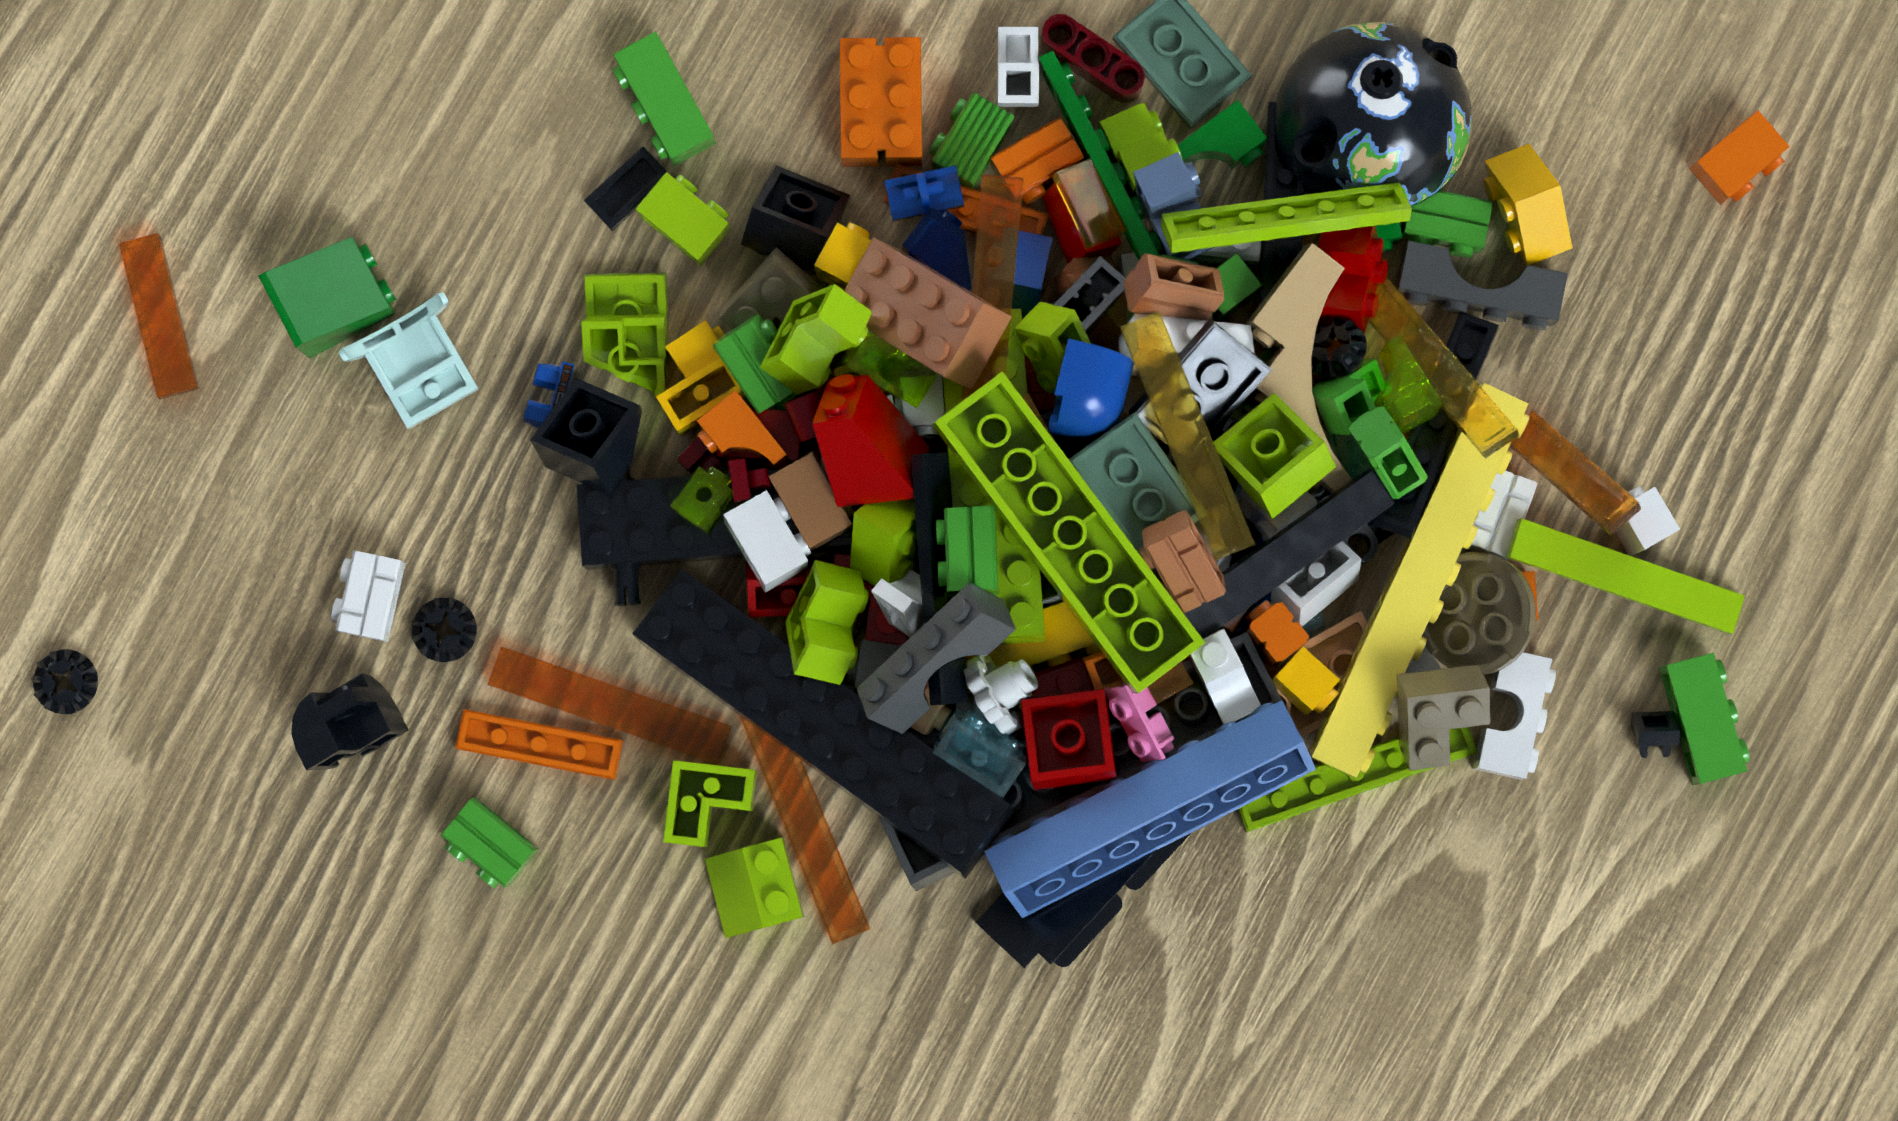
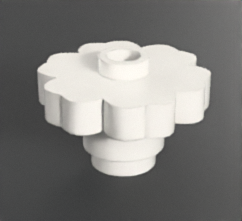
[964,655,1038,735]

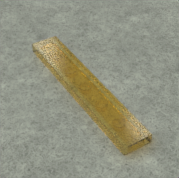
[1368,277,1519,459]
[1120,311,1255,560]

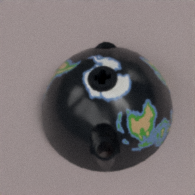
[1274,22,1472,206]

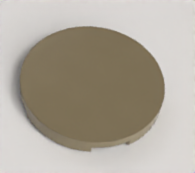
[1422,552,1536,675]

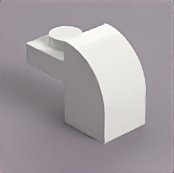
[997,27,1039,107]

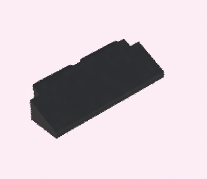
[975,833,1191,968]

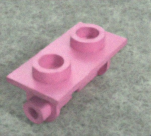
[1104,681,1174,762]

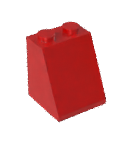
[812,374,931,507]

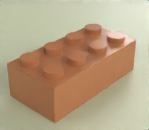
[844,237,1012,390]

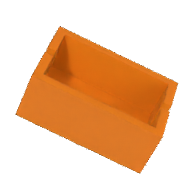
[840,37,922,167]

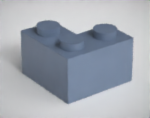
[1133,152,1215,260]

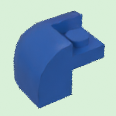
[1049,338,1134,442]

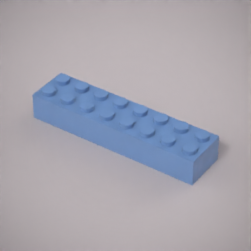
[984,700,1316,918]

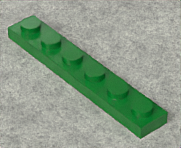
[1038,51,1164,261]

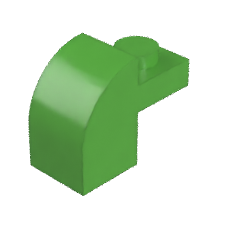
[1312,358,1390,436]

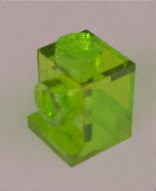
[670,466,733,534]

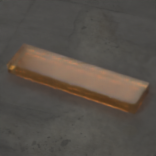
[119,233,199,399]
[1510,410,1641,536]

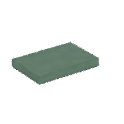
[1112,0,1252,129]
[1068,412,1207,556]

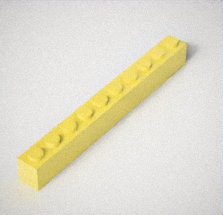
[1309,383,1530,778]

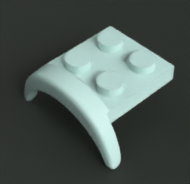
[338,292,479,429]

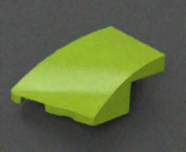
[581,272,668,396]

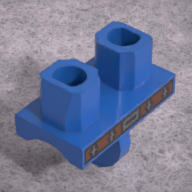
[885,166,965,222]
[522,362,575,429]

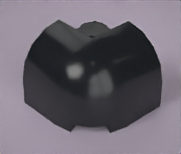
[291,673,409,770]

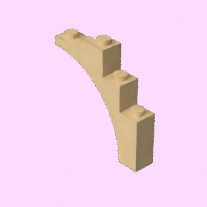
[1246,243,1353,494]

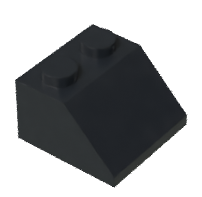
[741,165,850,275]
[530,378,642,495]

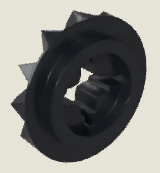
[1311,317,1367,379]
[412,598,477,662]
[31,649,98,714]

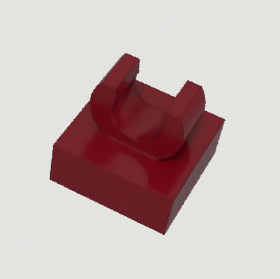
[677,436,724,474]
[728,458,771,506]

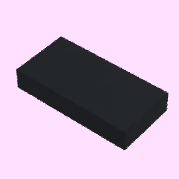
[584,146,669,231]

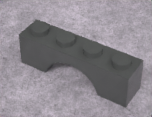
[1394,241,1568,330]
[857,582,1016,734]

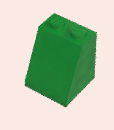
[258,237,396,359]

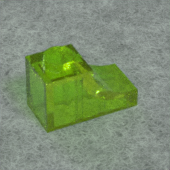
[841,331,938,408]
[1374,335,1443,434]

